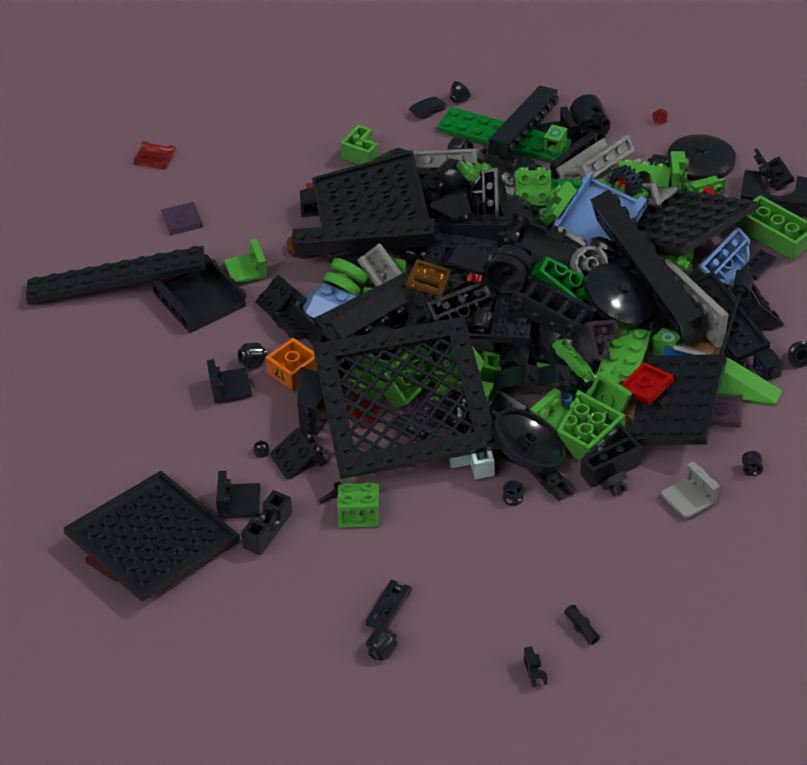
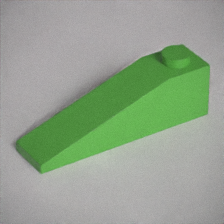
[711,353,783,406]

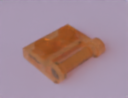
[406,259,452,298]

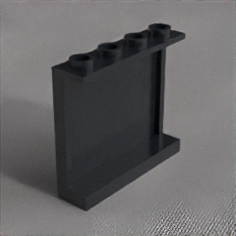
[151,254,246,333]

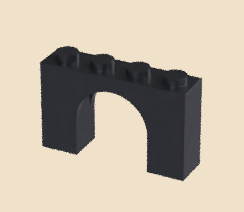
[740,170,807,218]

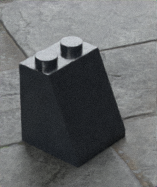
[297,366,328,435]

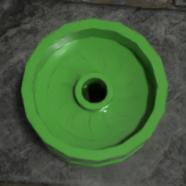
[322,258,369,297]

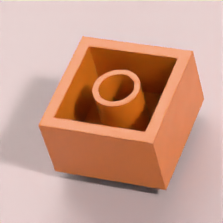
[265,338,318,391]

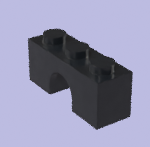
[241,490,293,555]

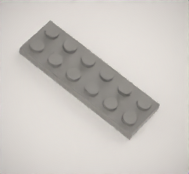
[665,259,728,348]

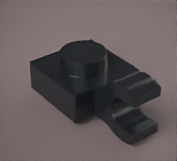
[523,646,548,687]

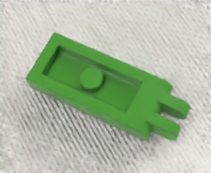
[552,338,595,382]

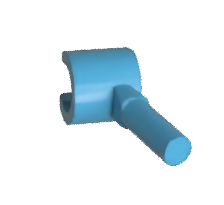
[561,393,574,409]

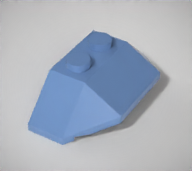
[698,227,750,287]
[302,283,356,320]

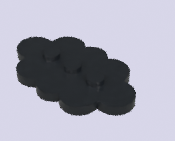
[482,145,547,176]

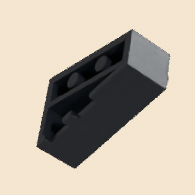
[580,423,643,487]

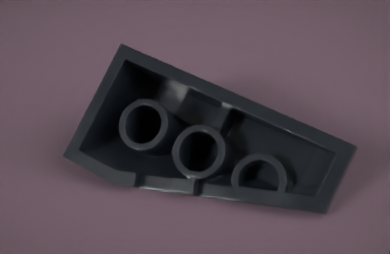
[736,269,784,330]

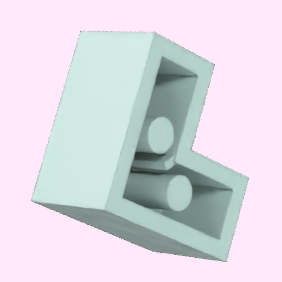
[448,451,495,480]

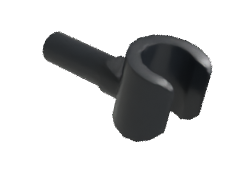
[319,481,342,504]

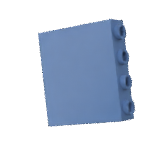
[553,172,647,259]

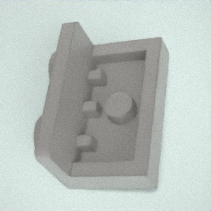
[358,244,401,287]

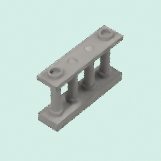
[556,135,635,180]

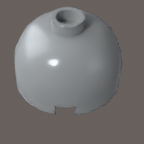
[570,246,608,277]

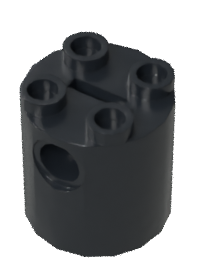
[570,94,611,141]

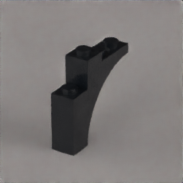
[493,363,593,394]

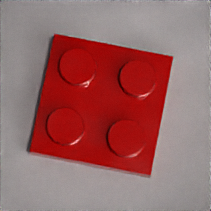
[620,362,675,405]

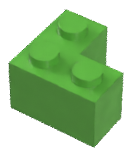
[340,125,379,165]

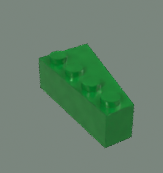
[529,257,598,317]

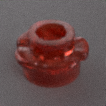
[652,109,668,124]

